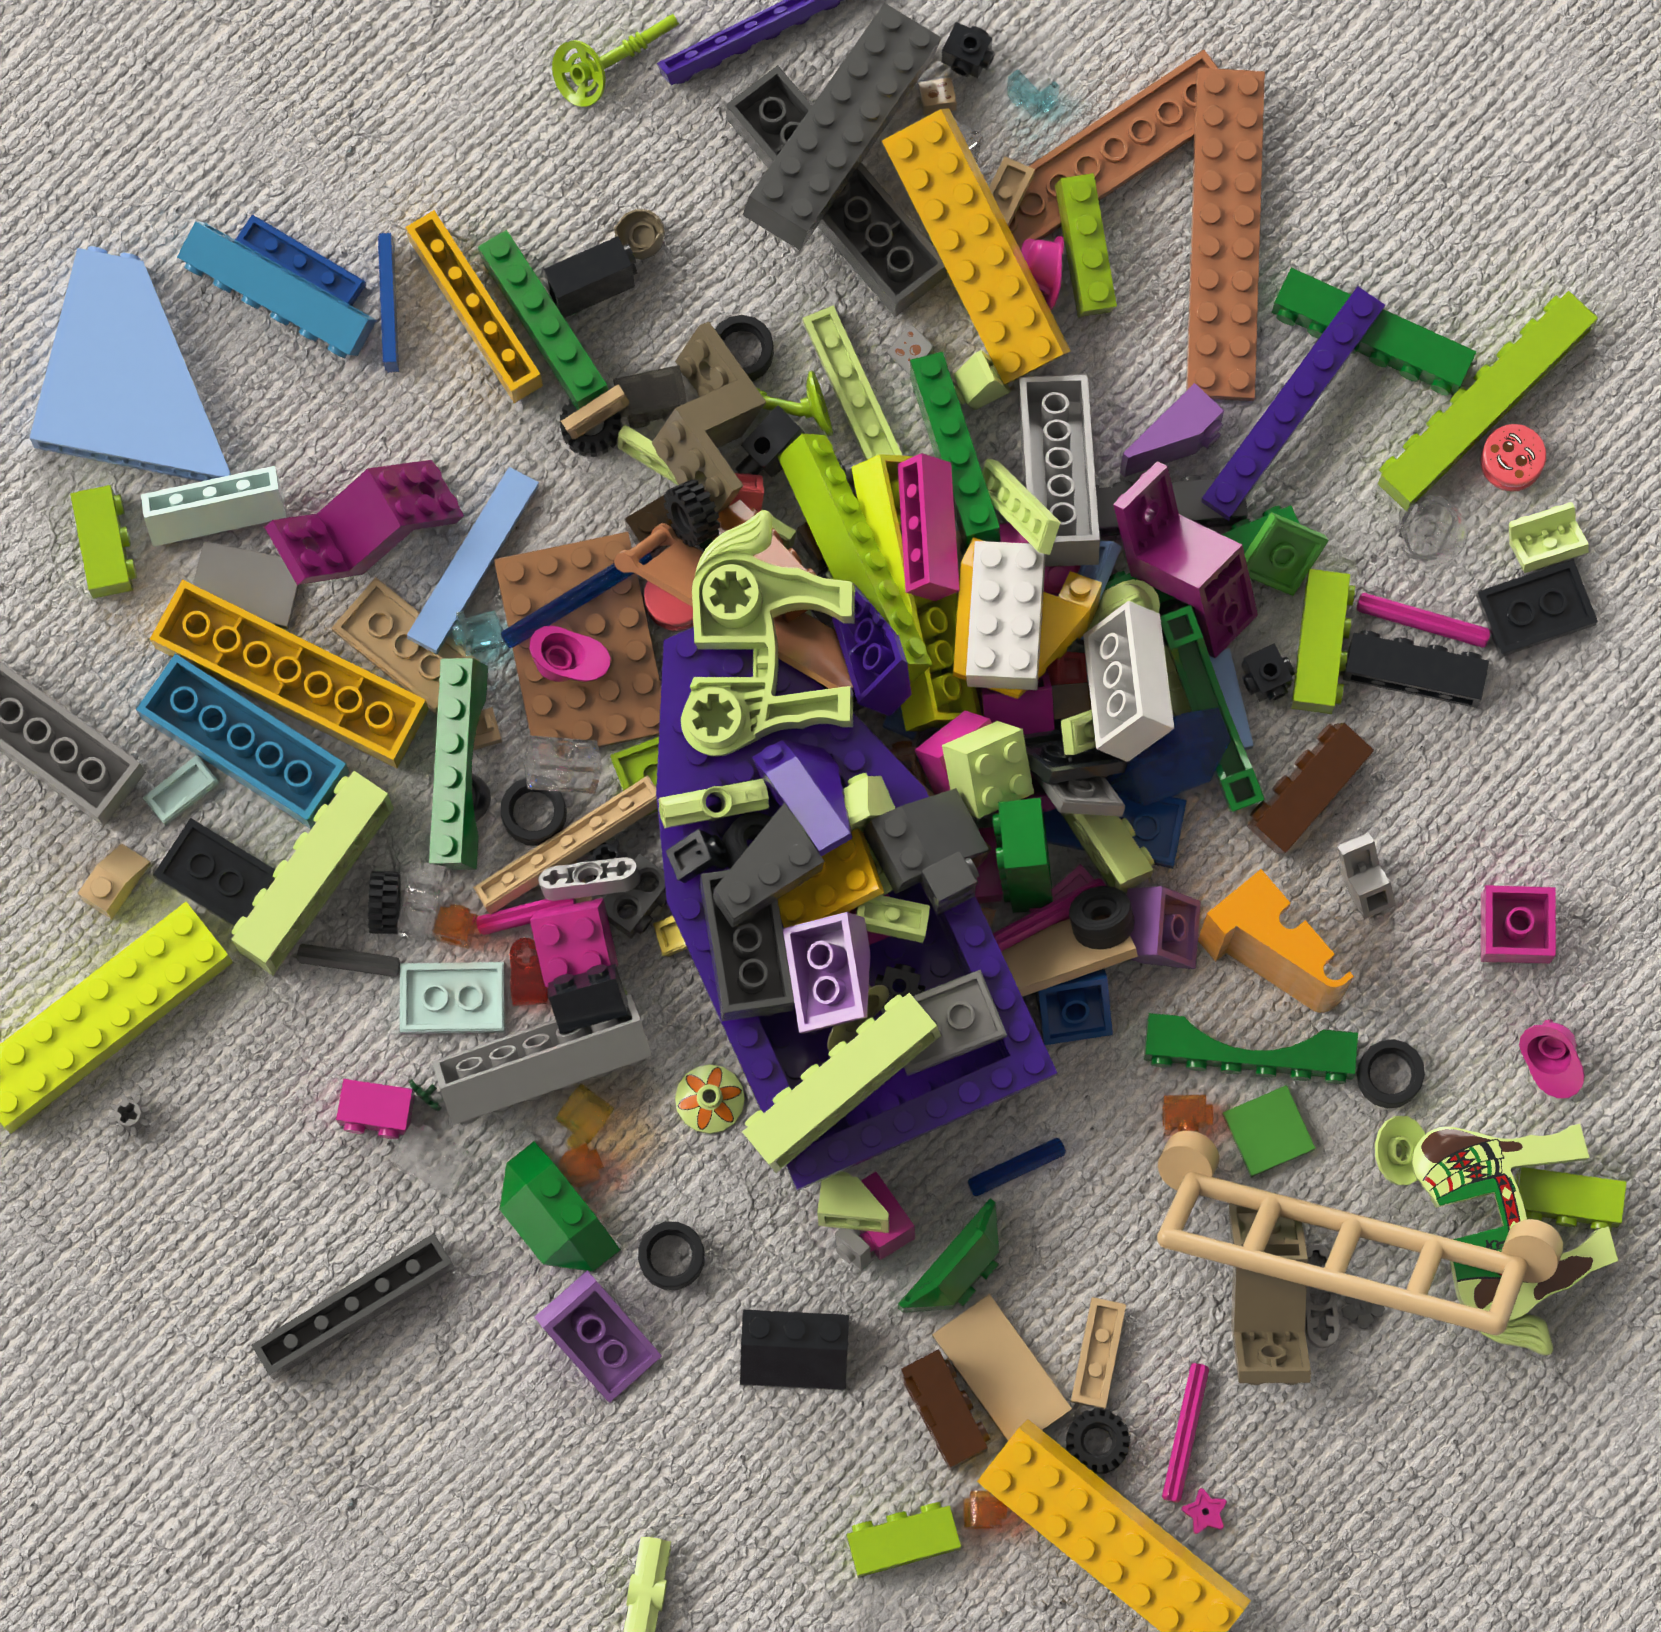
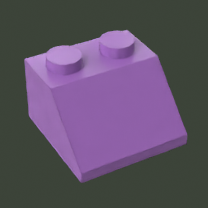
[1127,886,1201,969]

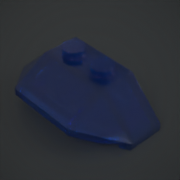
[1105,707,1231,806]

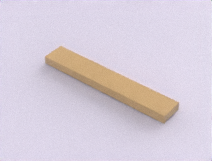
[473,776,658,915]

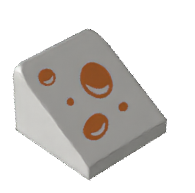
[887,324,935,376]

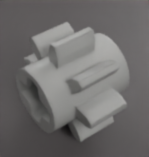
[108,1094,152,1138]

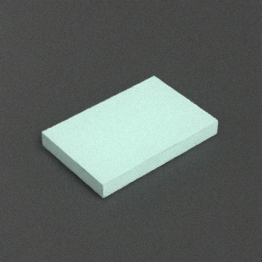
[400,962,505,1034]

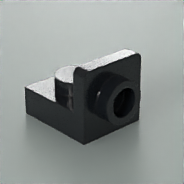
[666,829,728,883]

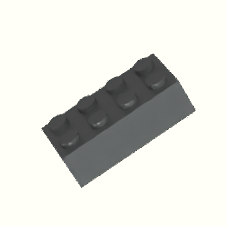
[700,870,794,1021]

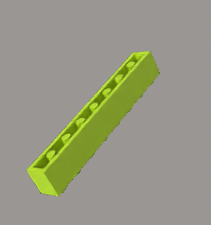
[1378,291,1598,512]
[778,433,932,684]

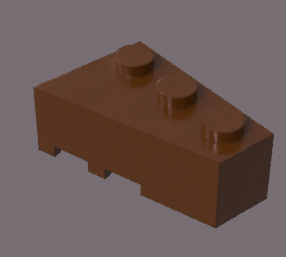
[900,1349,991,1471]

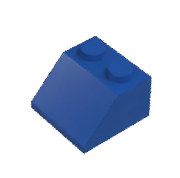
[1035,968,1113,1045]

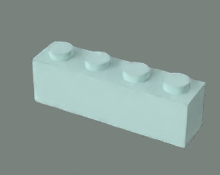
[141,466,287,547]

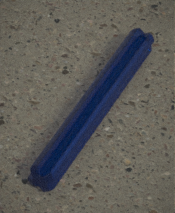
[501,553,653,648]

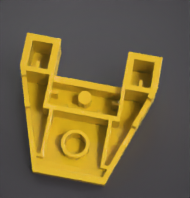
[953,537,1102,699]

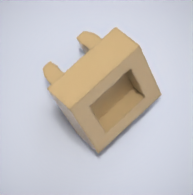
[473,707,502,750]

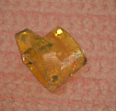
[554,1083,615,1150]

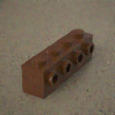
[1247,722,1374,854]

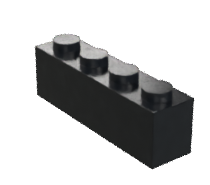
[1343,630,1489,708]

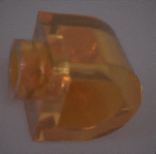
[559,1143,604,1187]
[963,1491,1007,1529]

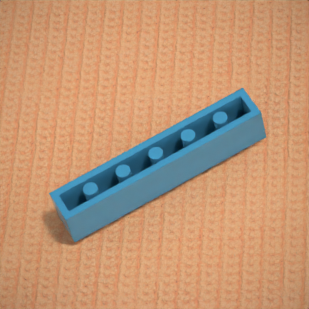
[177,221,377,358]

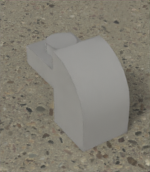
[1337,833,1396,919]

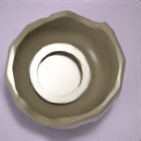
[614,209,665,260]

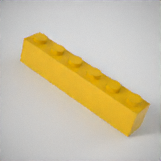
[405,210,543,403]

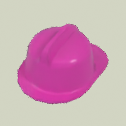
[1021,236,1064,310]
[529,626,610,682]
[1519,1019,1585,1098]

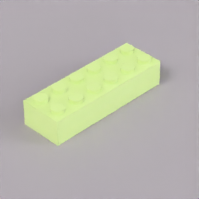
[231,771,394,976]
[742,993,941,1173]

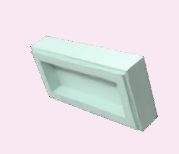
[143,755,219,826]

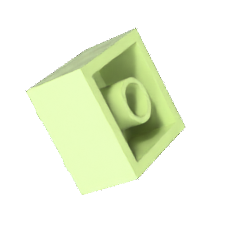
[942,721,1034,818]

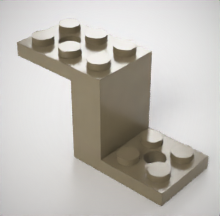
[652,322,766,513]
[1228,1203,1311,1385]

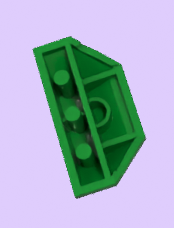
[499,1141,621,1272]
[898,1198,999,1313]

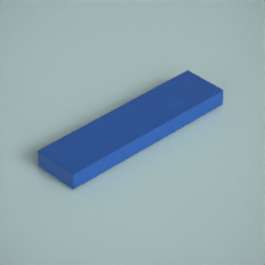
[235,214,366,306]
[378,233,399,373]

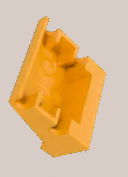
[1198,869,1354,1013]

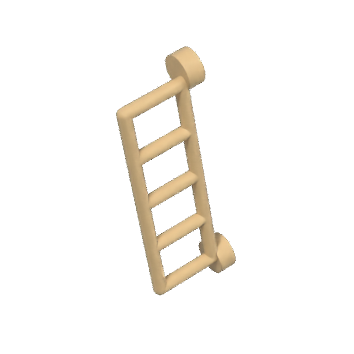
[1157,1131,1563,1335]

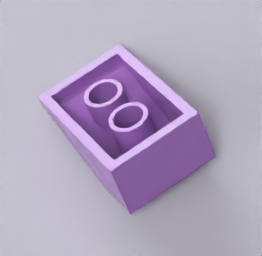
[1120,383,1224,477]
[783,912,870,1034]
[534,1270,662,1403]

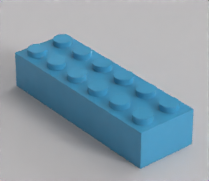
[136,653,350,829]

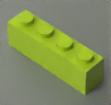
[1055,173,1117,317]
[1291,569,1355,714]

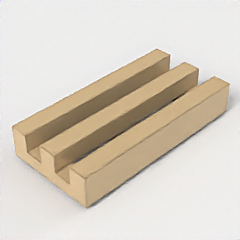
[561,384,630,439]

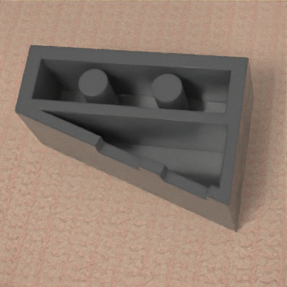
[713,802,824,928]

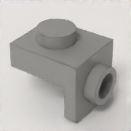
[835,1228,877,1271]

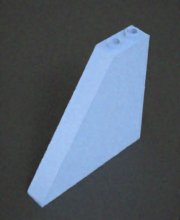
[29,246,231,481]

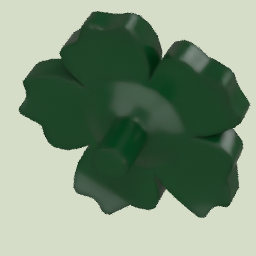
[409,1079,442,1111]

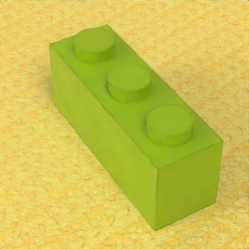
[70,485,137,599]
[1516,1167,1626,1232]
[846,1502,961,1578]

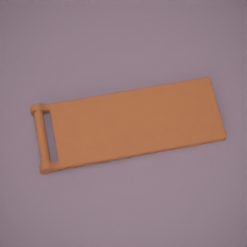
[614,523,854,690]

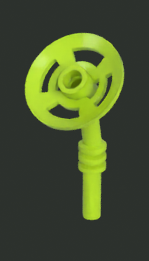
[552,14,680,107]
[756,370,833,436]

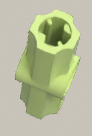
[658,778,769,828]
[624,1537,671,1632]

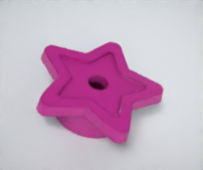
[1181,1488,1227,1534]

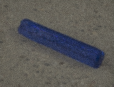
[967,1138,1066,1196]

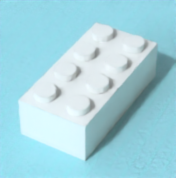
[966,541,1046,690]
[1083,601,1174,762]

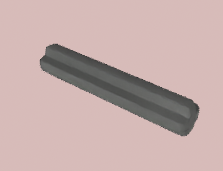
[297,944,400,977]

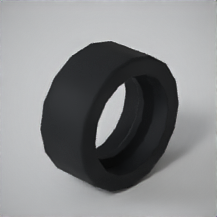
[715,315,774,382]
[501,777,567,845]
[1356,1039,1425,1108]
[638,1221,705,1290]

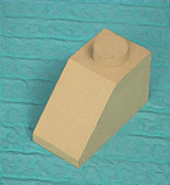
[78,843,151,920]

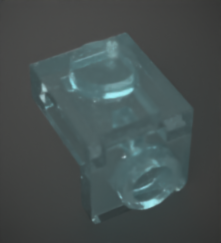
[1007,69,1059,117]
[451,610,505,656]

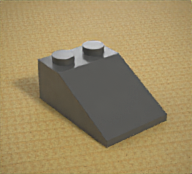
[863,788,989,894]

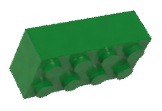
[993,798,1053,913]

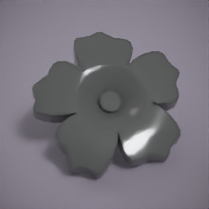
[1341,1296,1385,1328]

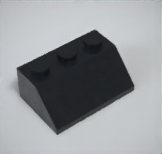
[740,1309,849,1390]

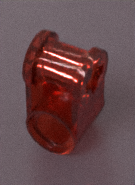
[510,937,548,1007]

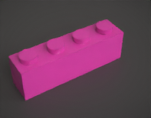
[898,453,960,601]

